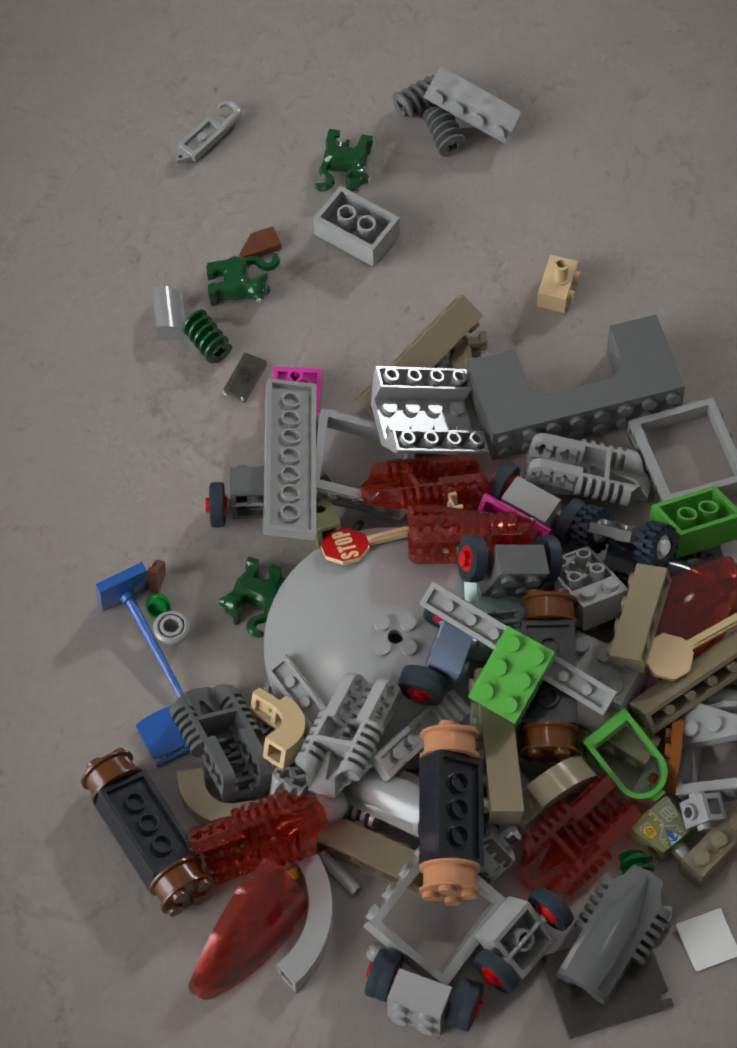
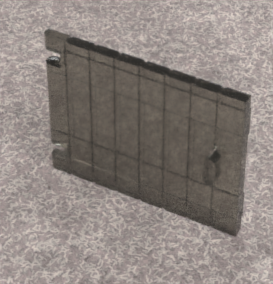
[541,945,675,1039]

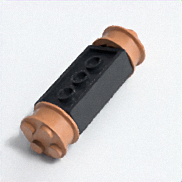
[419,720,484,906]

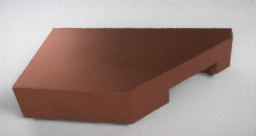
[239,226,282,257]
[147,560,166,594]

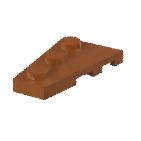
[664,715,683,793]

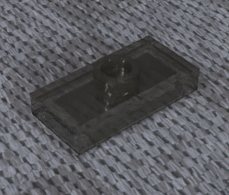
[223,352,267,403]

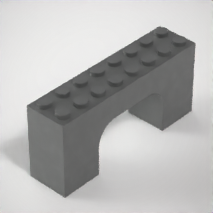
[467,314,685,460]

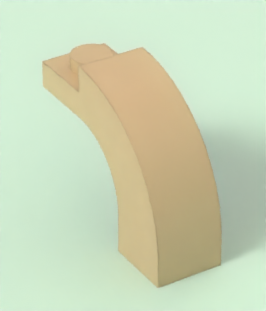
[250,687,305,770]

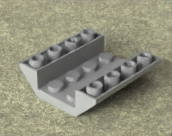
[371,366,489,454]

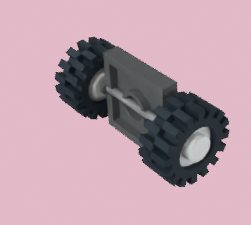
[571,504,679,568]

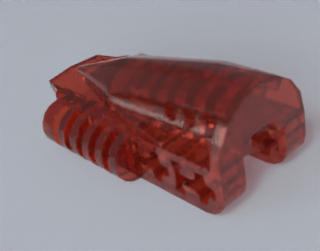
[360,453,492,512]
[407,505,537,564]
[515,772,643,898]
[188,789,328,884]

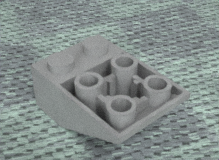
[552,546,629,631]

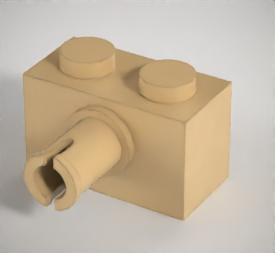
[537,255,581,313]

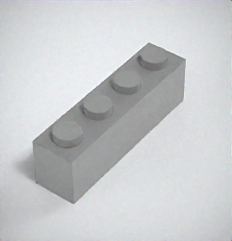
[423,66,521,143]

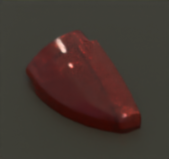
[619,556,737,681]
[188,857,308,1000]

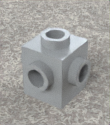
[679,791,727,832]

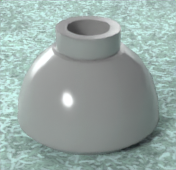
[153,611,189,645]

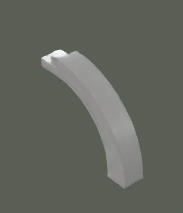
[271,826,333,993]

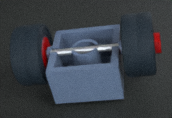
[397,598,477,706]

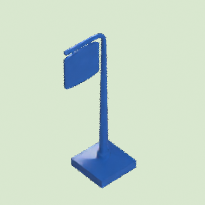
[96,562,190,767]

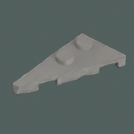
[682,703,737,750]

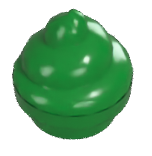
[146,593,172,619]

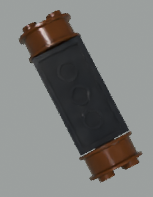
[520,589,580,765]
[81,747,214,917]

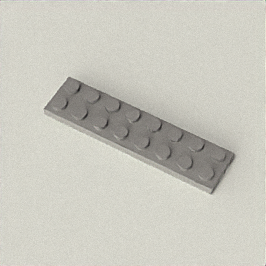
[263,378,316,540]

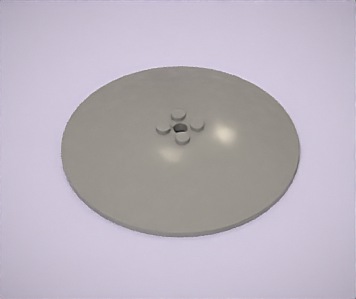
[264,527,487,771]

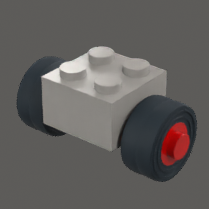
[365,948,484,1036]

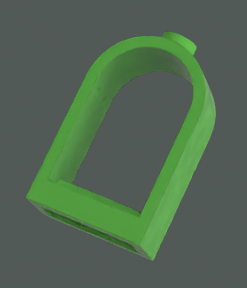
[580,708,668,802]

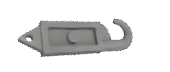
[176,100,242,164]

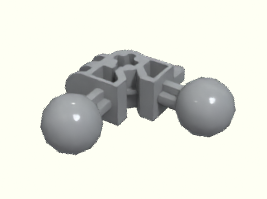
[270,738,348,822]

